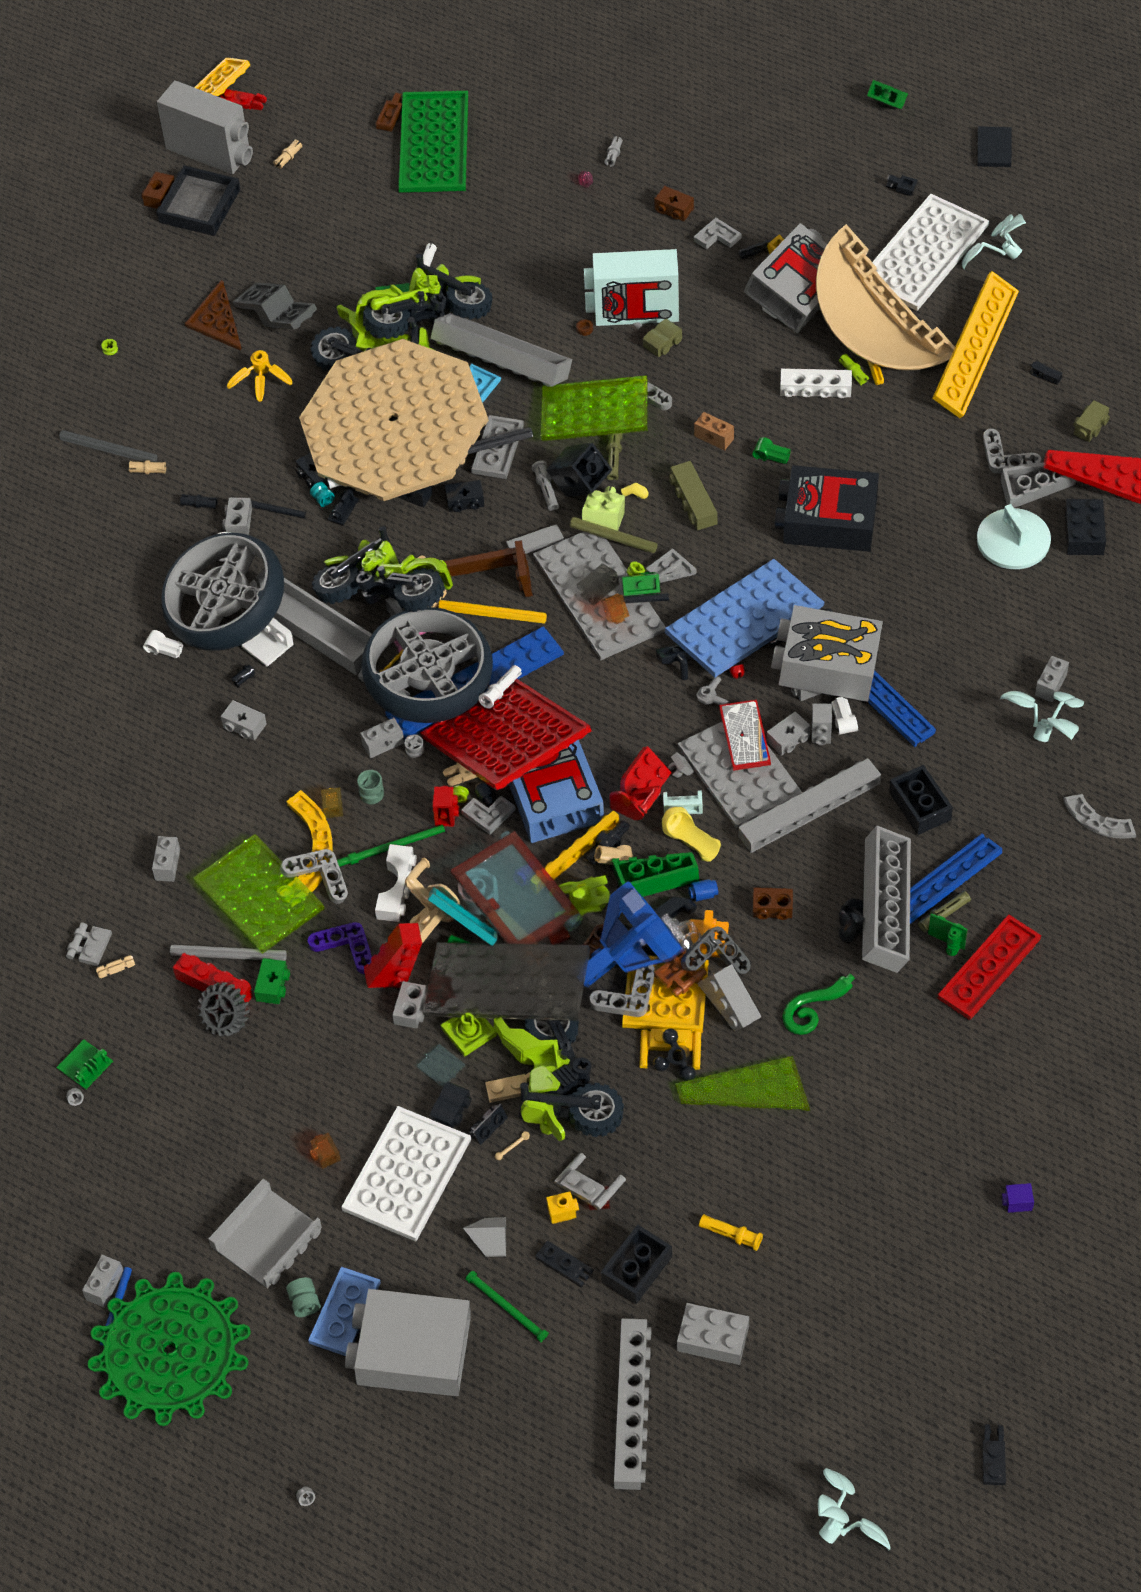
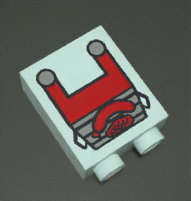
[584,249,679,326]

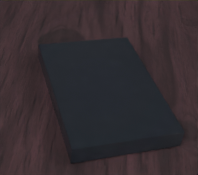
[977,126,1012,167]

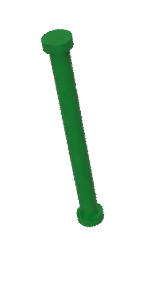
[465,1271,549,1342]

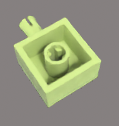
[582,486,625,531]

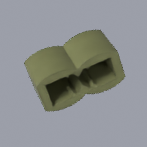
[643,319,682,357]

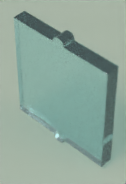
[417,1044,465,1088]

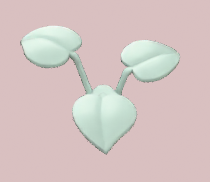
[962,214,1026,270]
[1000,691,1084,742]
[818,1468,890,1551]

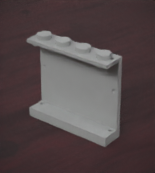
[209,1179,322,1289]

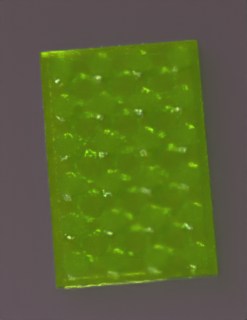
[541,375,648,441]
[193,834,325,954]

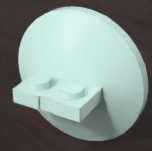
[977,504,1051,569]

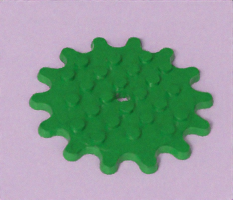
[88,1272,251,1426]

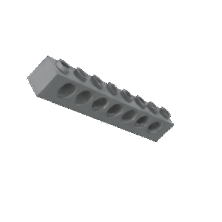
[614,1319,651,1490]

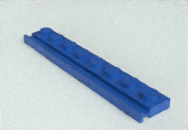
[868,670,936,747]
[910,834,1002,924]

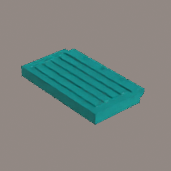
[428,887,497,946]

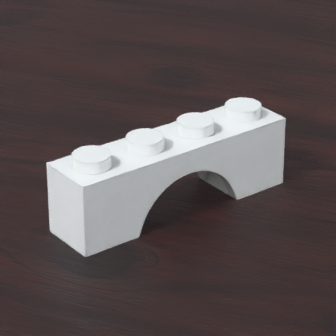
[375,844,417,922]

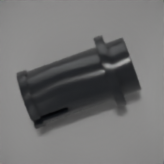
[231,665,255,687]

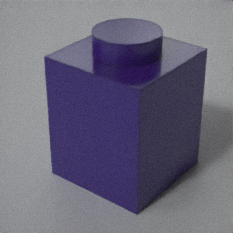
[1002,1183,1034,1213]

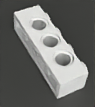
[780,369,852,398]

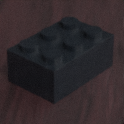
[1065,499,1106,555]
[889,765,953,835]
[601,1224,672,1304]

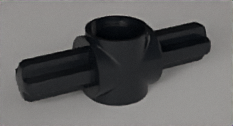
[587,821,630,865]

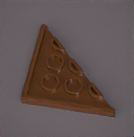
[185,280,242,350]

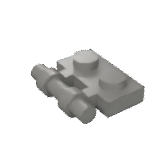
[66,923,112,966]

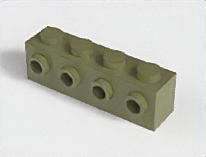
[669,461,718,531]

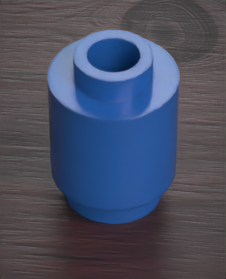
[688,879,718,902]

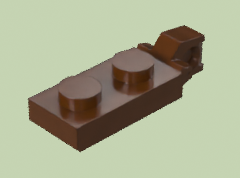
[376,93,402,132]

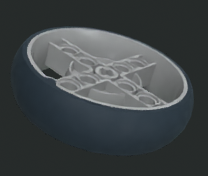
[161,533,284,651]
[361,607,493,723]

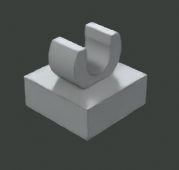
[668,752,694,778]

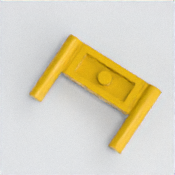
[639,1029,701,1070]

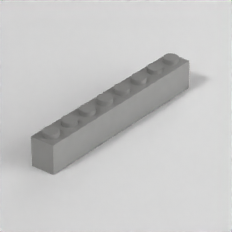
[738,758,881,853]

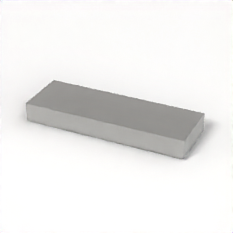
[506,524,564,554]

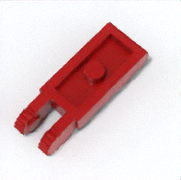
[220,89,267,110]

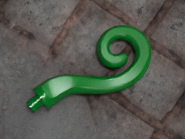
[782,974,855,1035]

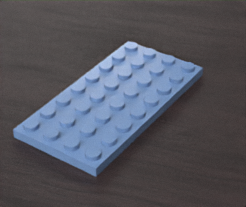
[665,559,824,677]

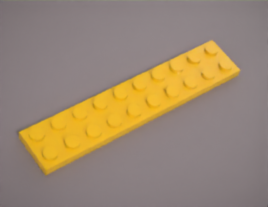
[932,271,1019,418]

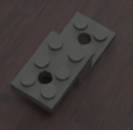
[232,282,317,330]

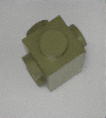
[1073,400,1110,442]

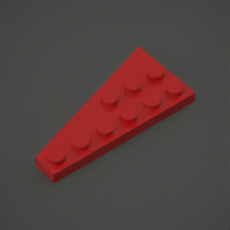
[1043,450,1141,504]

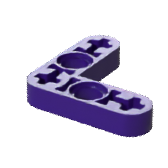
[308,922,372,974]

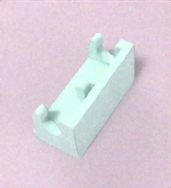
[663,790,703,814]

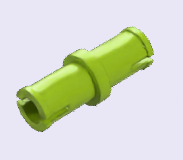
[839,354,869,385]

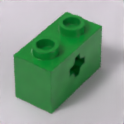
[867,80,908,109]
[254,958,290,1004]

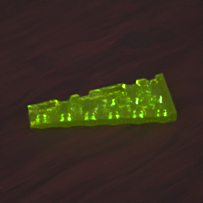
[675,1056,810,1111]

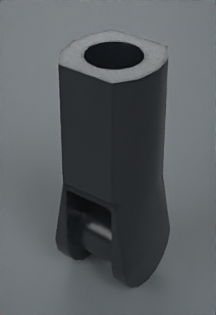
[1030,361,1063,385]

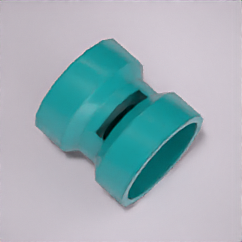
[310,482,335,507]

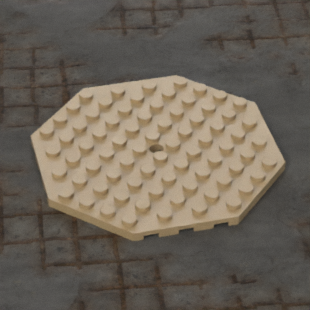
[299,339,489,501]

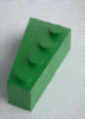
[612,852,699,897]

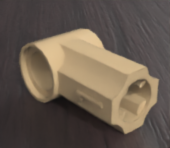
[594,845,633,865]

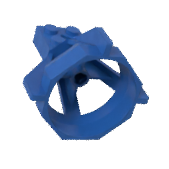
[574,882,685,988]

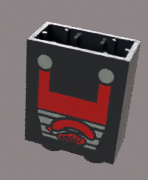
[775,465,879,552]

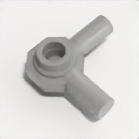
[697,676,729,705]

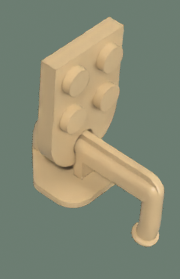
[405,858,460,943]

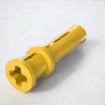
[699,1214,763,1251]

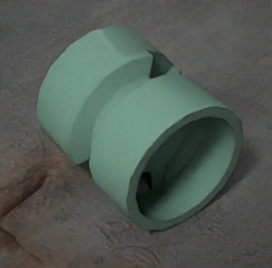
[357,770,384,804]
[286,1277,321,1317]

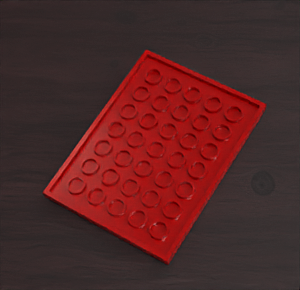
[420,679,591,790]

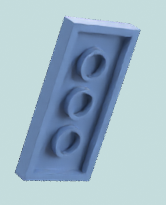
[308,1267,381,1356]

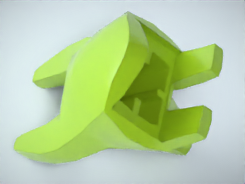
[549,875,610,920]

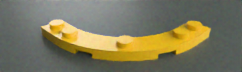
[278,790,333,909]

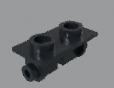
[327,489,359,526]
[468,1104,508,1145]

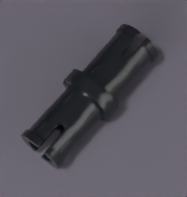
[180,494,218,509]

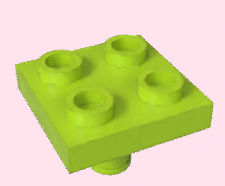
[441,1004,497,1057]

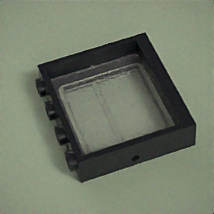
[156,165,241,236]

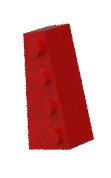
[364,923,422,988]

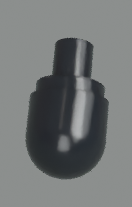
[474,782,494,807]

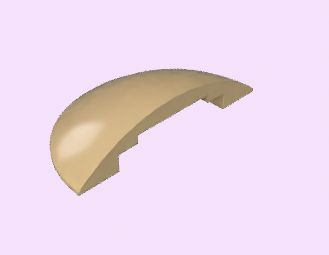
[816,224,955,370]

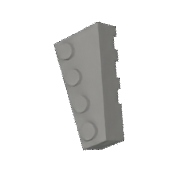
[1001,462,1076,508]

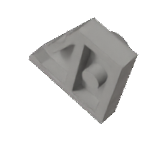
[646,549,697,583]

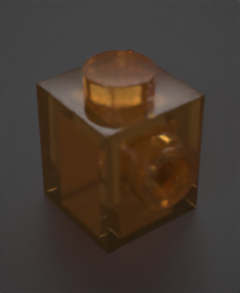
[601,594,629,624]
[309,1132,341,1169]

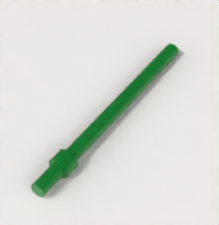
[337,825,445,867]

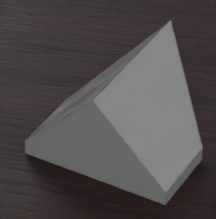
[463,1217,506,1257]

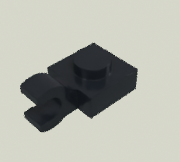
[886,175,918,196]

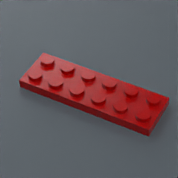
[937,915,1041,1020]

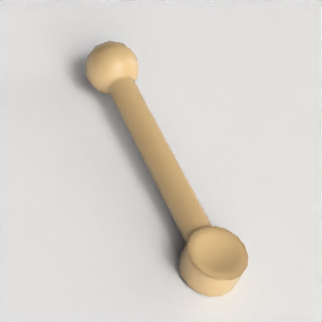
[495,1132,530,1160]

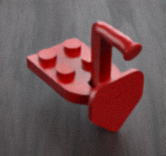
[609,746,672,820]

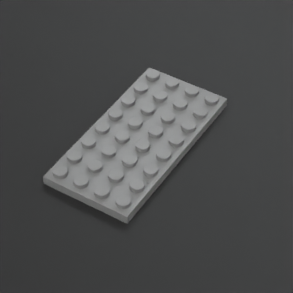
[533,532,666,660]

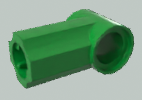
[752,437,791,464]

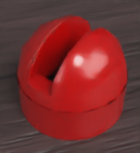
[729,664,745,679]

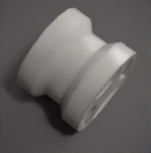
[404,734,424,758]

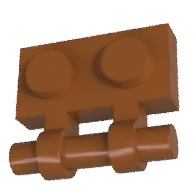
[654,949,707,997]

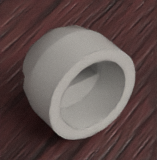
[66,1088,84,1106]
[296,1486,315,1506]

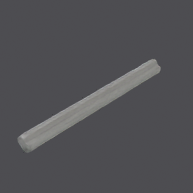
[170,945,287,961]

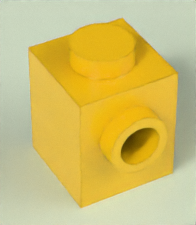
[546,1191,579,1224]

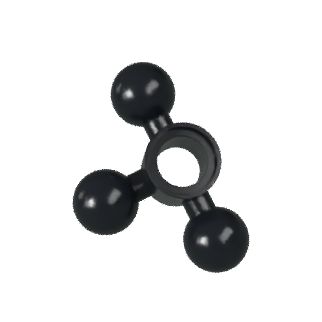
[653,1028,696,1081]

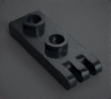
[535,1240,594,1288]

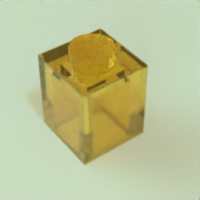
[321,788,344,818]

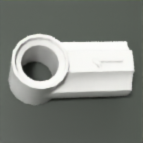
[143,630,183,658]
[831,697,858,735]

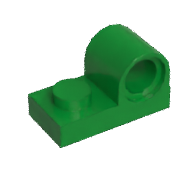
[622,572,660,596]

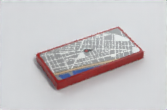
[719,700,771,771]

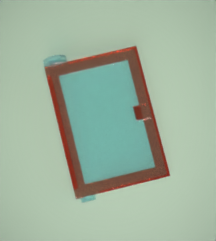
[451,831,583,956]

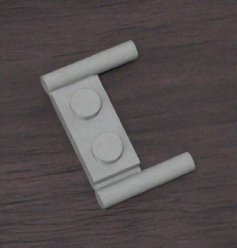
[554,1152,626,1210]

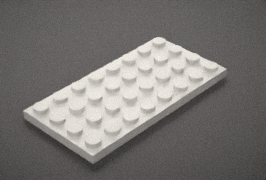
[872,194,989,311]

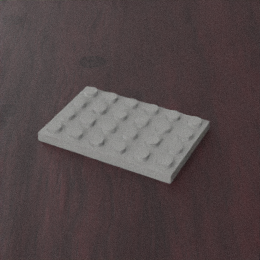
[678,722,802,829]

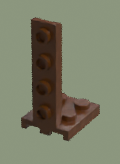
[445,540,533,597]

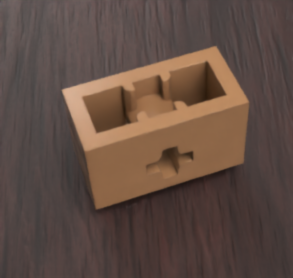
[694,412,734,451]

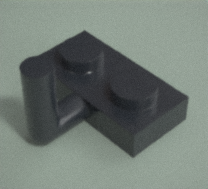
[656,645,692,680]

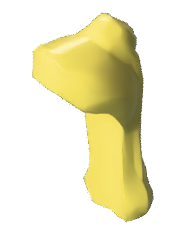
[662,807,721,862]

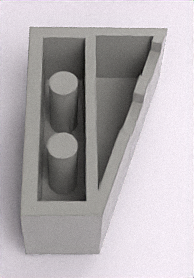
[698,964,762,1031]

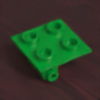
[928,913,968,956]
[56,1039,113,1089]

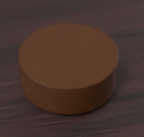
[576,319,593,336]

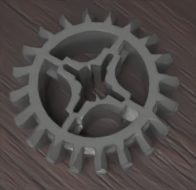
[197,982,250,1036]

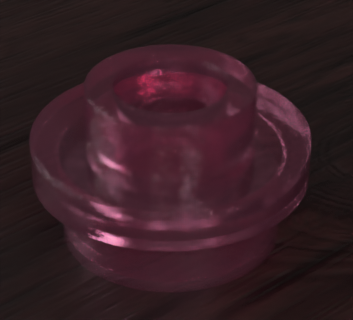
[578,171,593,188]

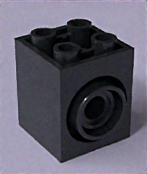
[546,442,612,497]

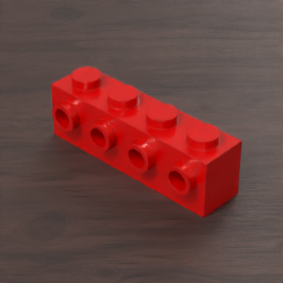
[173,953,253,1002]

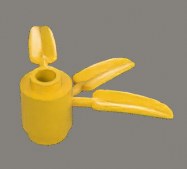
[227,350,292,402]

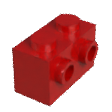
[433,786,459,827]

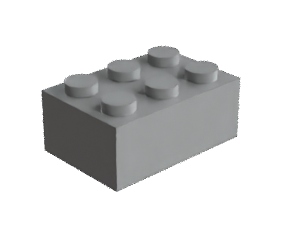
[677,1303,749,1365]

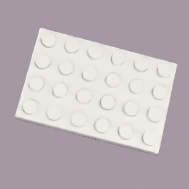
[342,1106,471,1241]

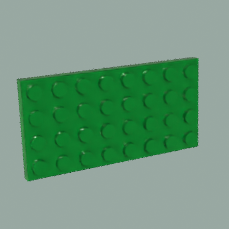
[399,91,469,193]

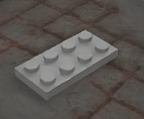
[472,415,524,479]

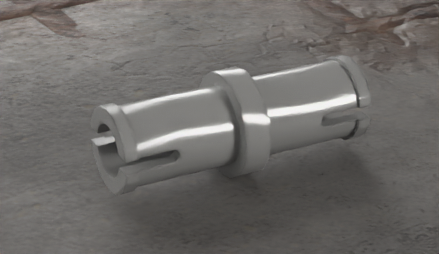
[605,136,623,167]

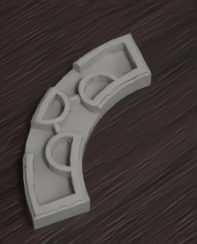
[1063,794,1136,839]

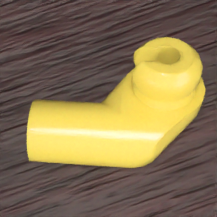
[621,483,648,499]

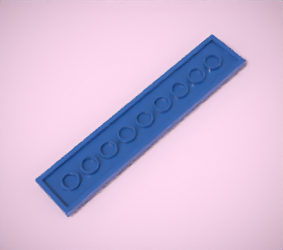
[385,626,564,740]

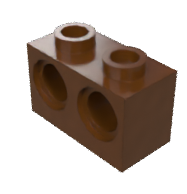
[753,888,793,920]

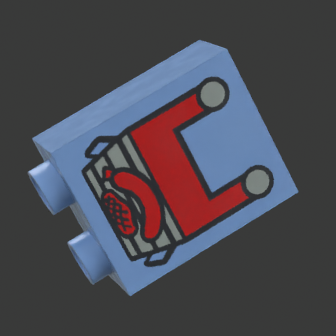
[508,739,604,843]

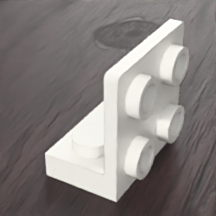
[242,618,293,666]

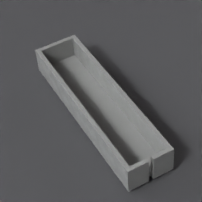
[431,313,573,387]
[249,569,372,675]

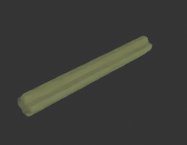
[570,517,658,553]

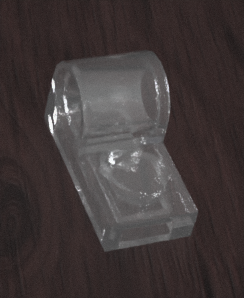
[661,913,702,951]

